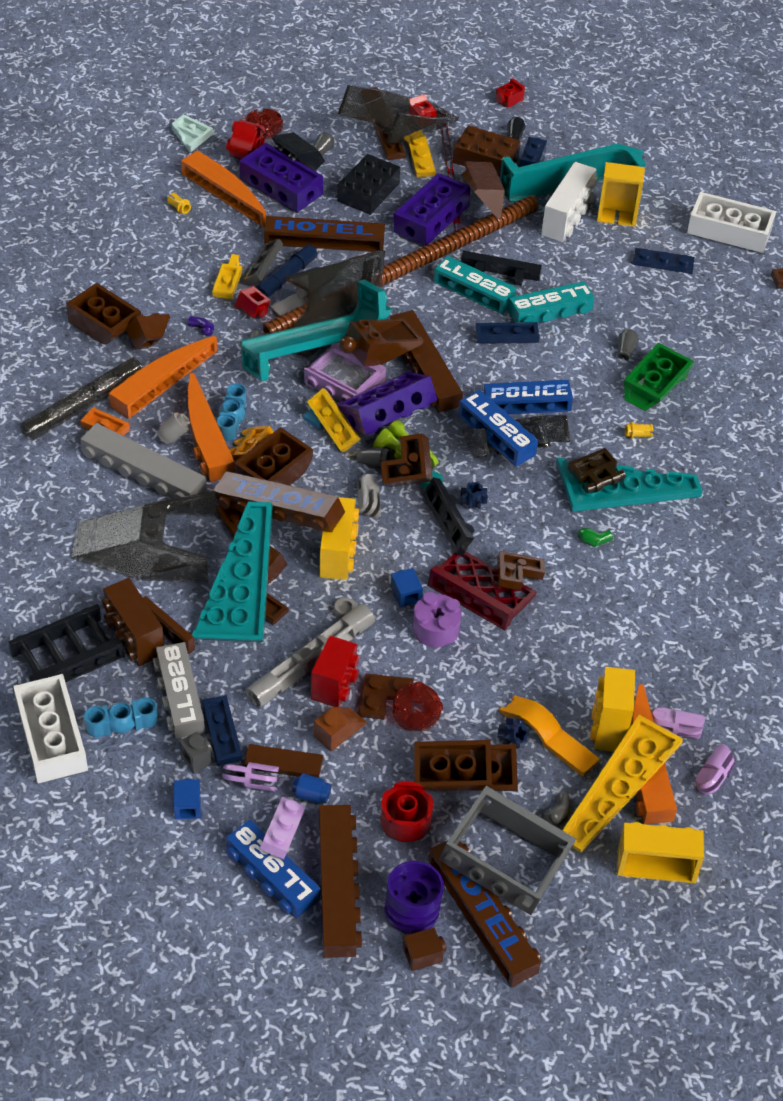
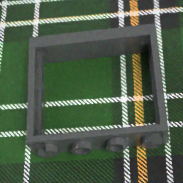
[439,786,576,915]

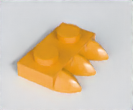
[229,426,273,461]

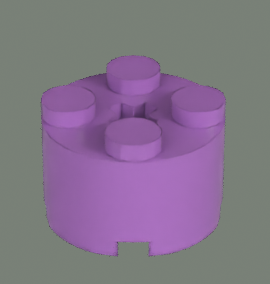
[412,592,462,648]

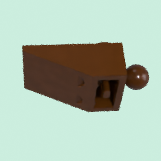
[339,318,424,366]

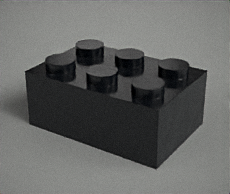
[337,154,401,215]

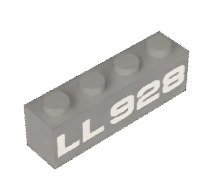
[153,642,205,739]

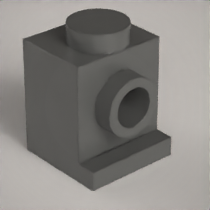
[179,732,215,774]

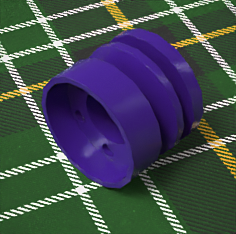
[384,861,444,934]

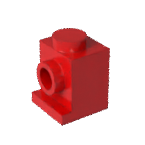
[495,78,525,108]
[234,286,271,318]

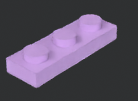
[260,797,306,860]

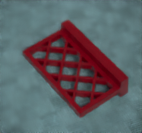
[427,552,537,631]

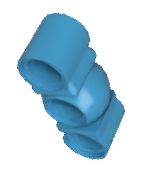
[217,383,246,441]
[84,697,158,737]

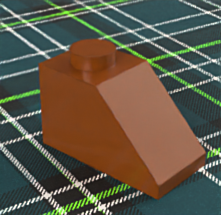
[314,707,367,751]

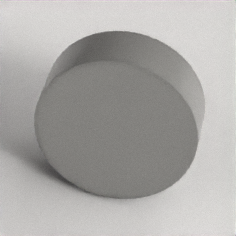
[333,598,357,619]

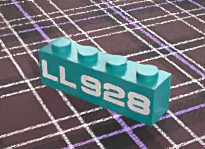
[434,256,517,315]
[508,281,594,323]

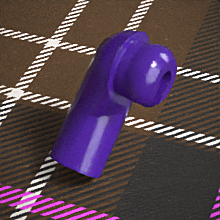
[188,316,214,336]

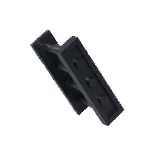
[8,604,124,683]

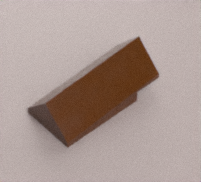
[461,161,504,220]
[414,740,518,791]

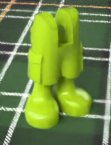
[373,420,439,469]

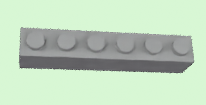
[80,423,206,507]

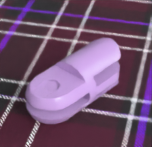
[651,708,706,739]
[695,744,736,795]
[222,762,279,792]

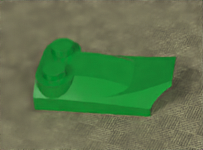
[623,343,694,411]

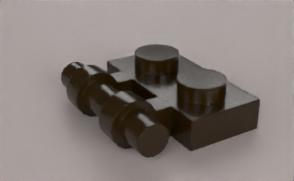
[567,448,626,494]

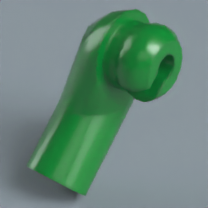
[578,528,613,547]

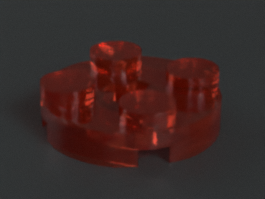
[246,109,283,139]
[392,681,443,732]

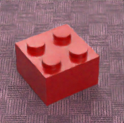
[311,635,360,707]

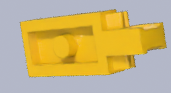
[212,254,242,300]

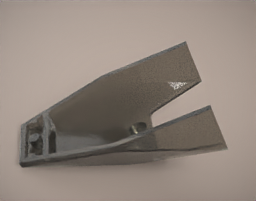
[338,85,459,144]
[285,250,385,359]
[71,491,217,583]

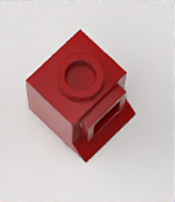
[409,94,436,128]

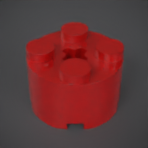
[226,120,265,160]
[380,781,433,842]

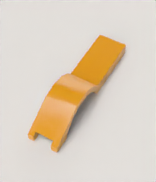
[499,695,600,777]

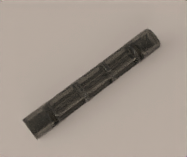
[20,357,143,442]

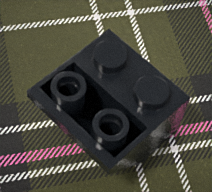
[272,132,325,171]

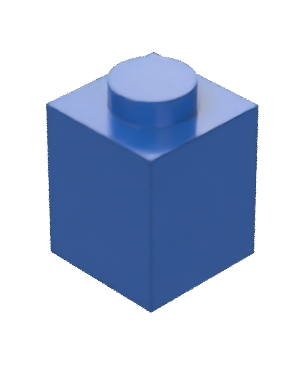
[390,568,423,608]
[174,778,201,819]

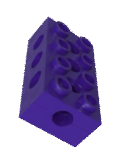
[239,143,323,213]
[393,173,470,246]
[337,372,437,435]

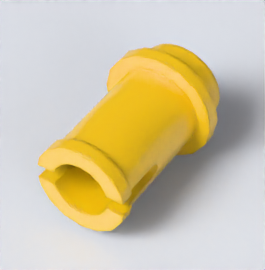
[167,193,191,214]
[625,422,653,439]

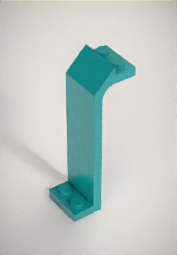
[500,143,646,203]
[240,280,393,381]

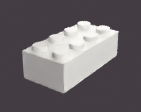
[541,162,598,242]
[687,192,776,253]
[13,674,88,783]

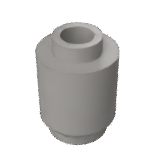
[157,413,190,444]

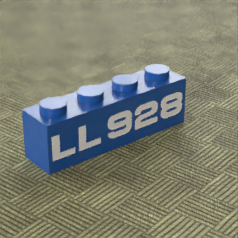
[458,390,538,467]
[226,820,320,919]

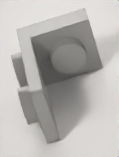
[271,274,316,317]

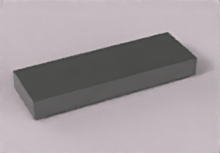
[242,239,283,286]

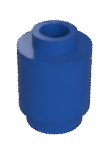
[292,773,332,804]

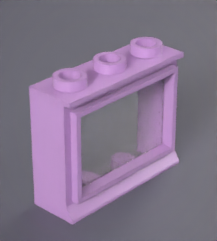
[304,342,386,403]

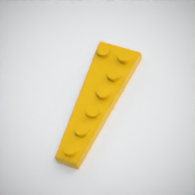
[562,715,683,853]

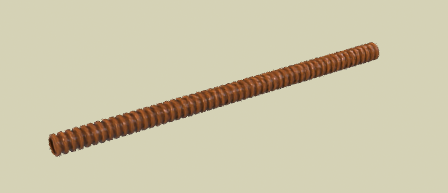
[263,195,539,335]

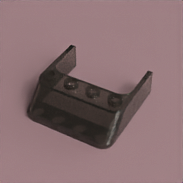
[462,415,570,458]

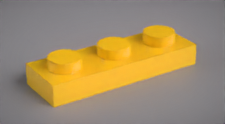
[407,136,436,177]
[307,388,361,452]

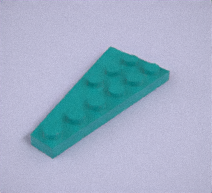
[556,457,703,512]
[192,502,273,642]

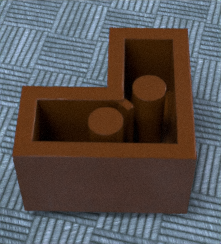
[381,433,433,487]

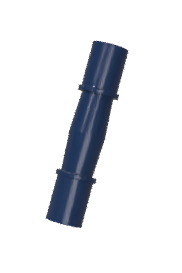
[255,244,318,298]

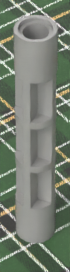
[245,604,375,709]

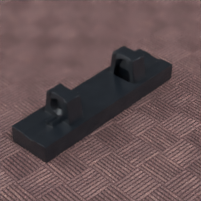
[461,250,542,286]
[423,477,475,555]

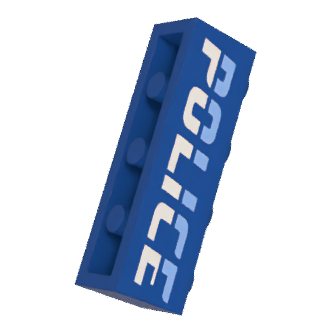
[483,380,573,415]

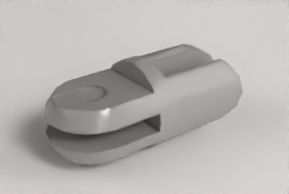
[357,473,381,518]

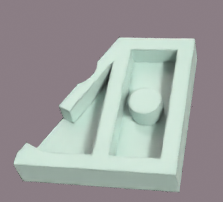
[172,114,213,152]

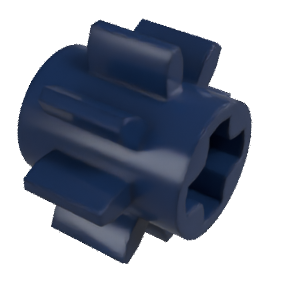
[460,482,488,509]
[497,717,528,749]

